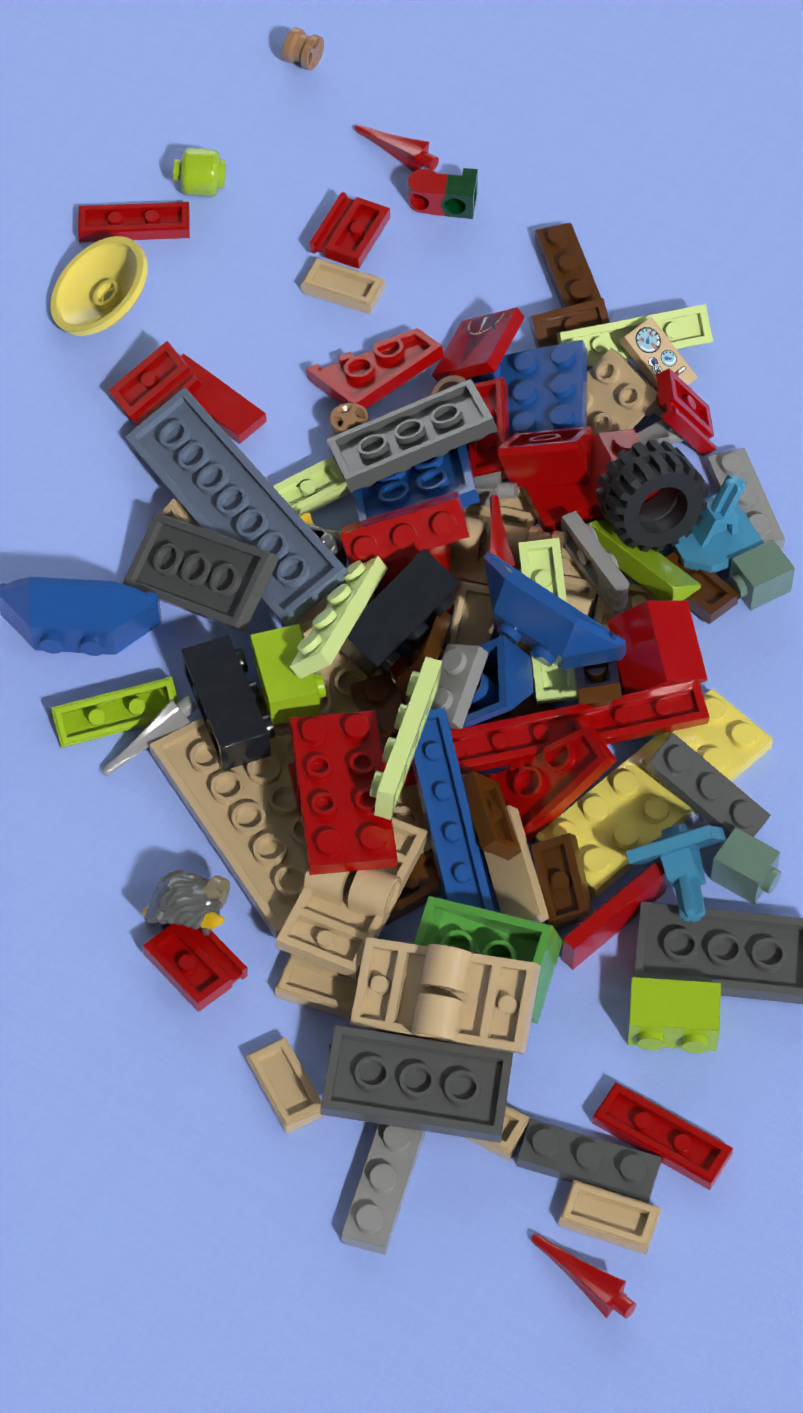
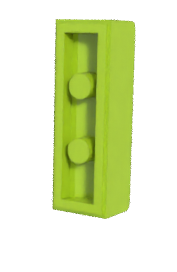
[590,520,701,601]
[51,676,178,748]

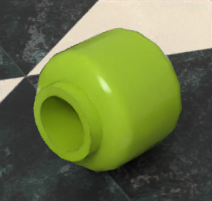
[173,147,226,197]

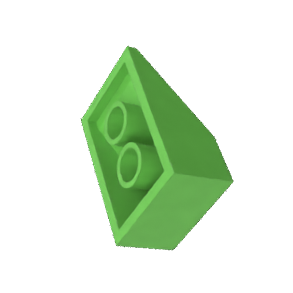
[413,896,563,1024]

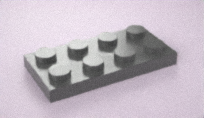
[326,379,498,492]
[122,512,279,633]
[634,901,803,1004]
[320,1025,513,1143]

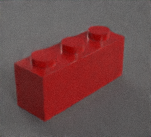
[340,491,470,565]

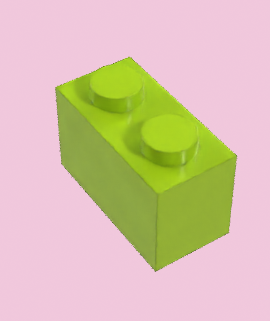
[250,624,326,726]
[627,977,721,1054]

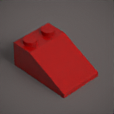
[522,429,660,532]

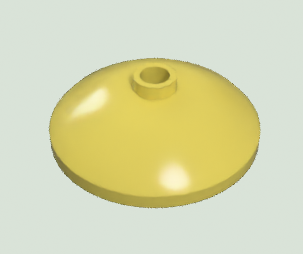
[50,236,148,336]

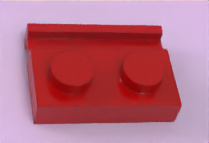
[309,192,390,269]
[108,341,203,427]
[655,368,716,456]
[143,923,248,1012]

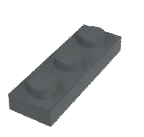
[644,733,771,838]
[517,1119,662,1204]

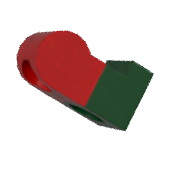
[408,168,478,219]

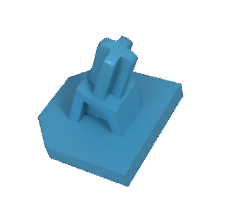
[669,474,764,573]
[626,824,726,923]

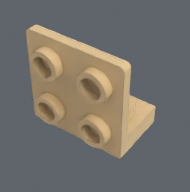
[587,347,664,435]

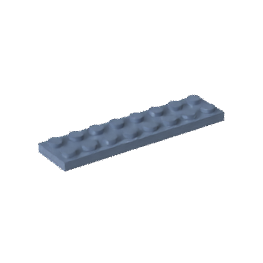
[125,387,348,627]

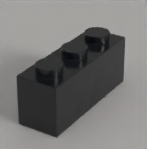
[340,548,460,678]
[181,635,275,771]

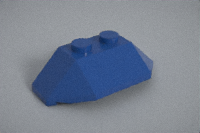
[483,551,627,670]
[0,577,162,656]

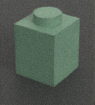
[728,539,795,611]
[710,827,782,905]

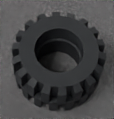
[596,440,708,552]

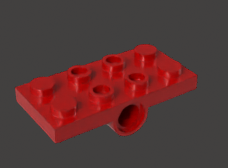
[290,710,398,875]

